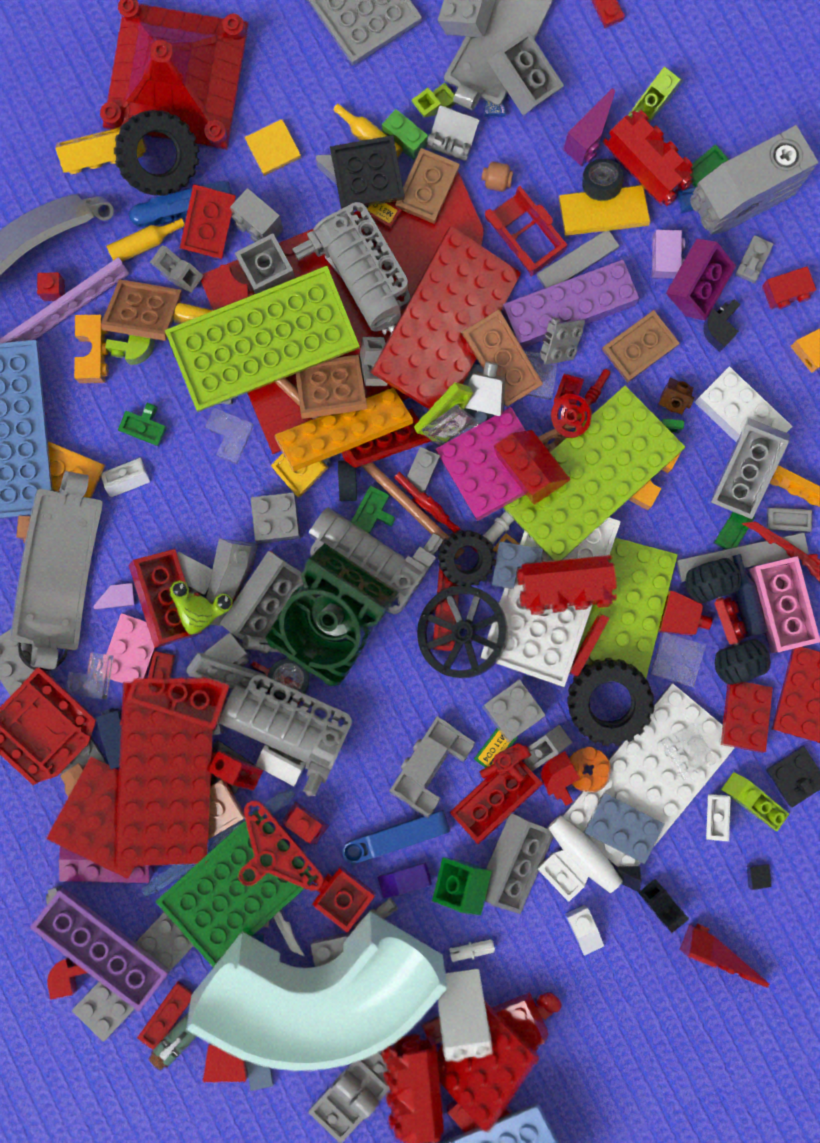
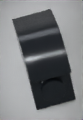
[703,299,740,352]
[638,879,689,933]

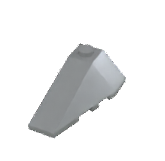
[206,538,258,626]

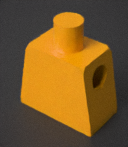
[791,328,820,373]

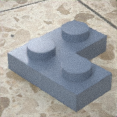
[492,542,543,589]

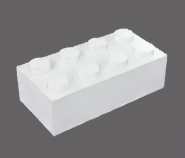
[695,366,793,442]

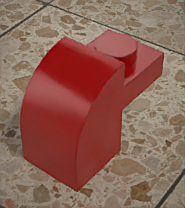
[541,751,580,806]
[47,957,87,1000]

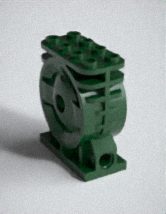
[266,543,399,686]

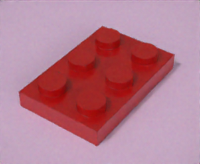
[180,184,236,259]
[720,682,773,753]

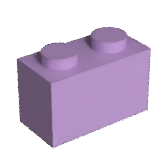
[652,230,685,279]

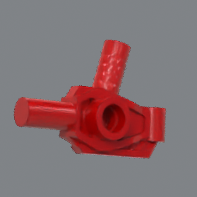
[479,743,531,784]

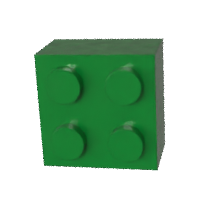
[432,857,492,915]

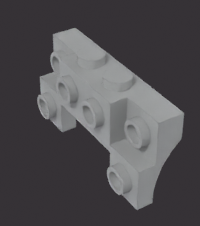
[389,717,475,818]

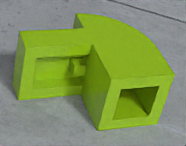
[105,335,155,365]

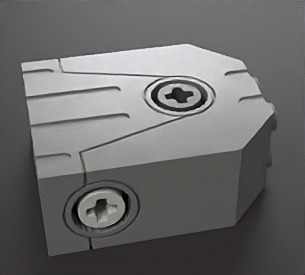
[690,125,819,235]

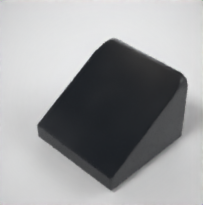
[747,864,772,890]
[617,866,641,892]

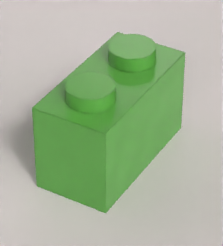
[382,109,428,160]

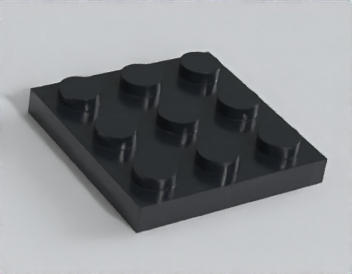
[330,135,405,209]

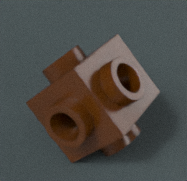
[658,377,695,415]

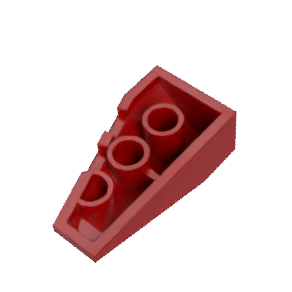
[126,678,229,730]

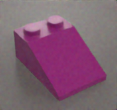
[563,88,615,167]

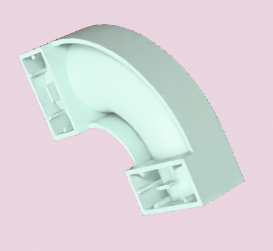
[186,912,447,1070]

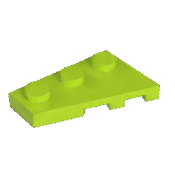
[414,382,473,440]

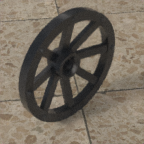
[417,586,508,679]

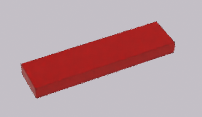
[433,563,461,651]

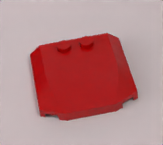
[0,668,96,785]

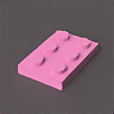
[99,613,156,683]

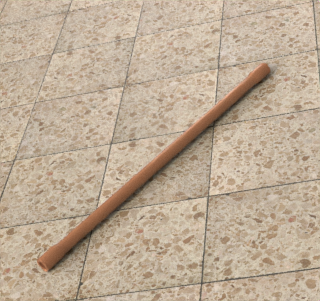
[275,378,465,560]

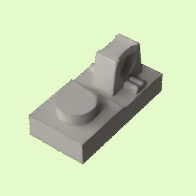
[735,235,773,283]

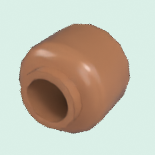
[481,161,513,192]

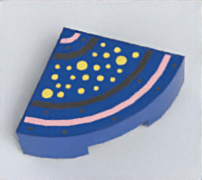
[484,100,506,117]

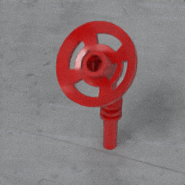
[551,369,611,438]

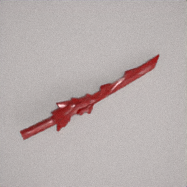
[394,471,496,564]
[742,521,820,583]

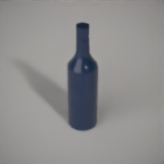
[732,554,768,637]

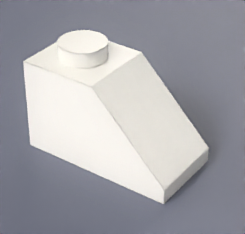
[565,905,604,956]

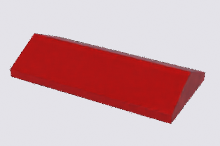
[341,408,432,468]
[449,761,543,845]

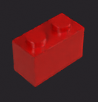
[762,266,816,310]

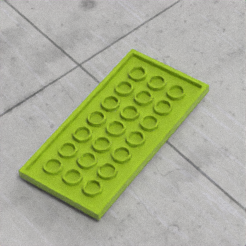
[165,266,360,412]
[502,386,685,561]

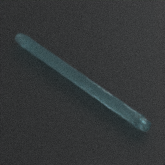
[141,788,296,897]

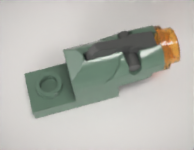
[149,1012,197,1071]

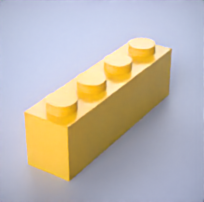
[55,127,146,174]

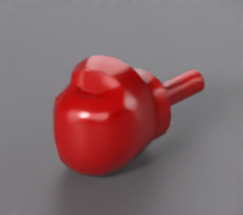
[536,992,562,1020]

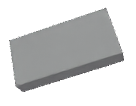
[766,508,812,532]

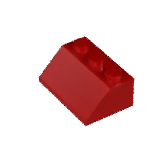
[494,430,570,505]

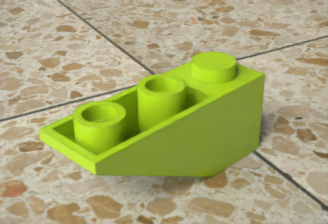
[628,67,683,123]
[721,772,789,832]

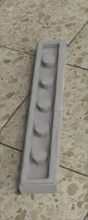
[676,532,809,582]

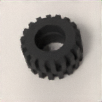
[438,530,496,587]

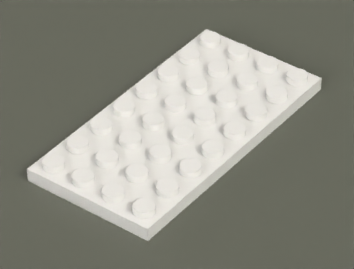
[480,518,621,687]
[562,683,734,867]

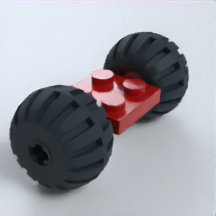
[685,558,771,685]

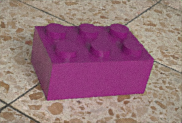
[666,239,736,321]

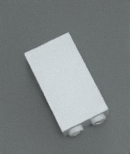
[438,969,492,1061]

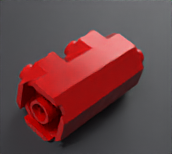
[603,110,693,207]
[517,555,617,615]
[381,1034,444,1143]

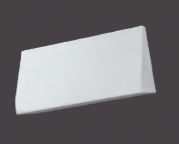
[101,458,150,497]
[706,794,731,841]

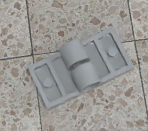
[308,1052,390,1143]

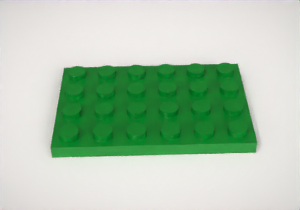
[155,809,317,967]

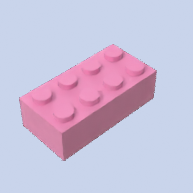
[749,556,820,653]

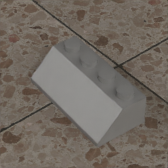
[220,551,303,645]
[485,813,553,914]

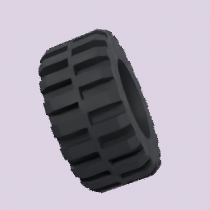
[114,110,200,196]
[567,658,654,746]

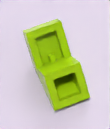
[411,83,455,118]

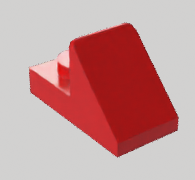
[554,374,584,410]

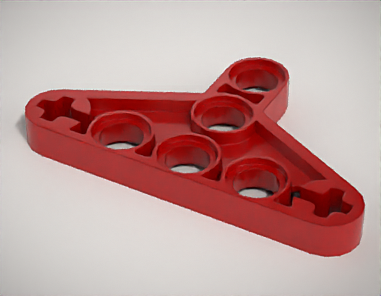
[239,800,324,891]

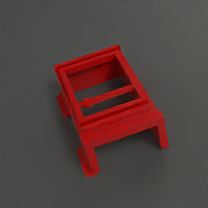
[485,186,567,276]

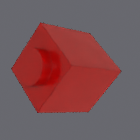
[37,272,65,301]

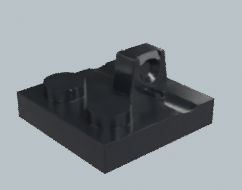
[766,746,820,808]

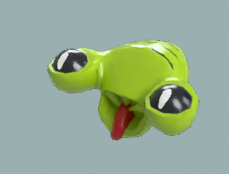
[170,581,232,635]

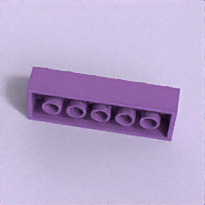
[502,260,639,348]
[30,888,170,1012]

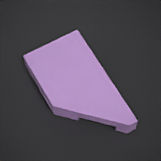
[94,583,135,610]

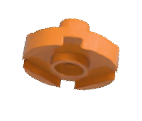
[570,747,611,793]

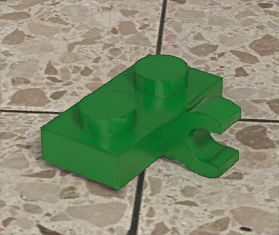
[118,403,167,447]
[351,485,395,534]

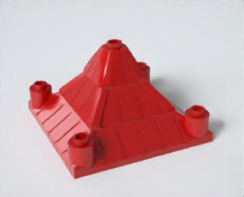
[100,0,249,150]

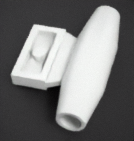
[537,815,623,902]

